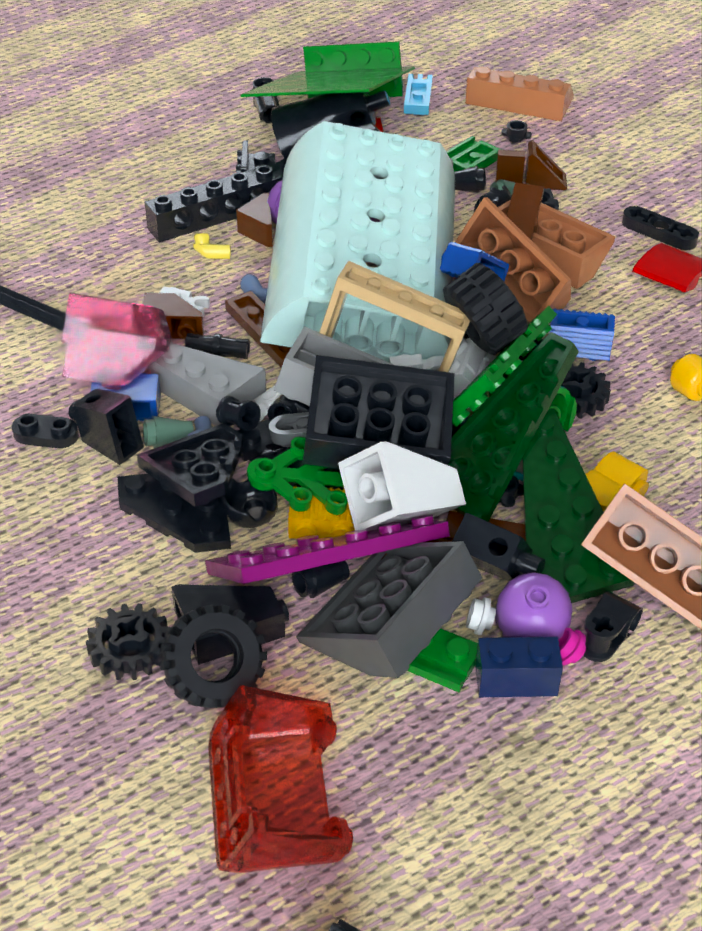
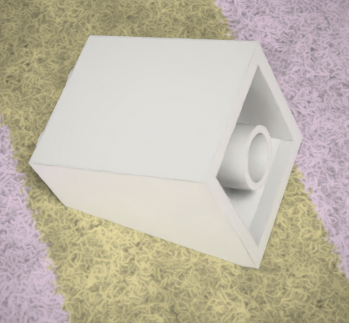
[338,441,466,531]

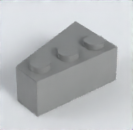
[150,344,266,426]

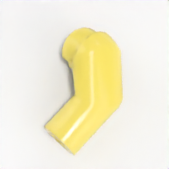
[193,233,231,259]

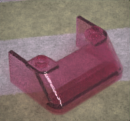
[61,292,171,390]

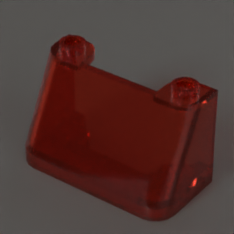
[208,685,353,873]

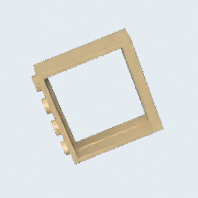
[319,261,470,372]

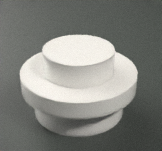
[466,597,496,636]

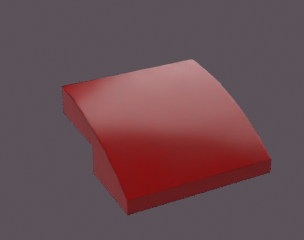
[632,243,702,293]

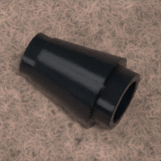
[454,166,486,193]
[292,561,350,598]

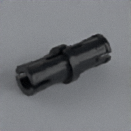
[185,333,250,359]

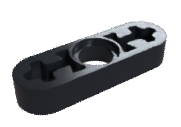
[622,206,699,250]

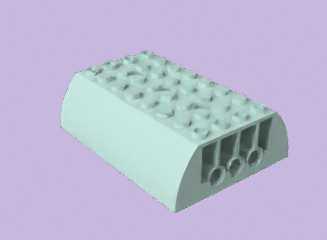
[260,121,455,362]

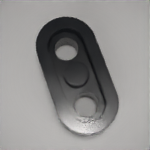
[12,413,79,448]

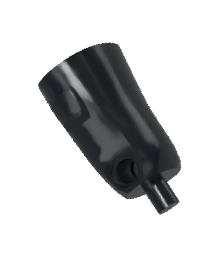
[271,90,390,158]

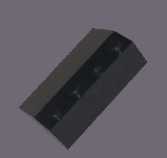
[302,355,455,469]

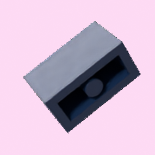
[475,637,563,698]

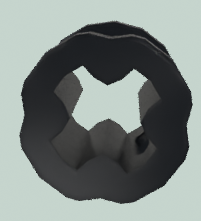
[216,396,261,431]

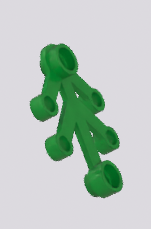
[247,437,348,515]

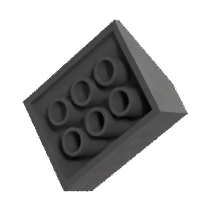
[296,541,482,678]

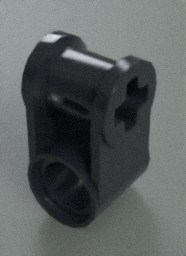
[583,591,643,662]

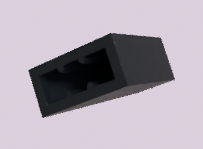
[171,584,289,665]

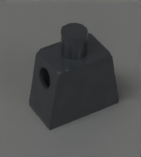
[68,389,144,465]
[452,513,545,581]

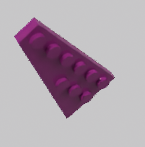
[205,515,450,584]

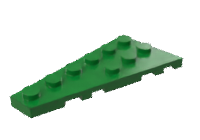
[452,305,557,427]

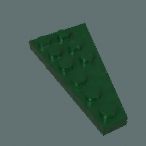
[448,332,579,522]
[522,408,634,603]

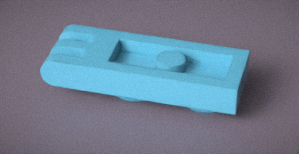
[404,73,433,115]

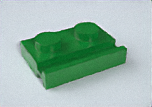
[446,136,502,171]
[407,628,478,692]

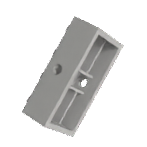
[274,326,393,406]

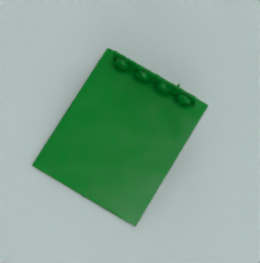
[241,41,415,99]

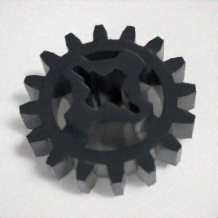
[561,362,611,419]
[86,603,171,680]

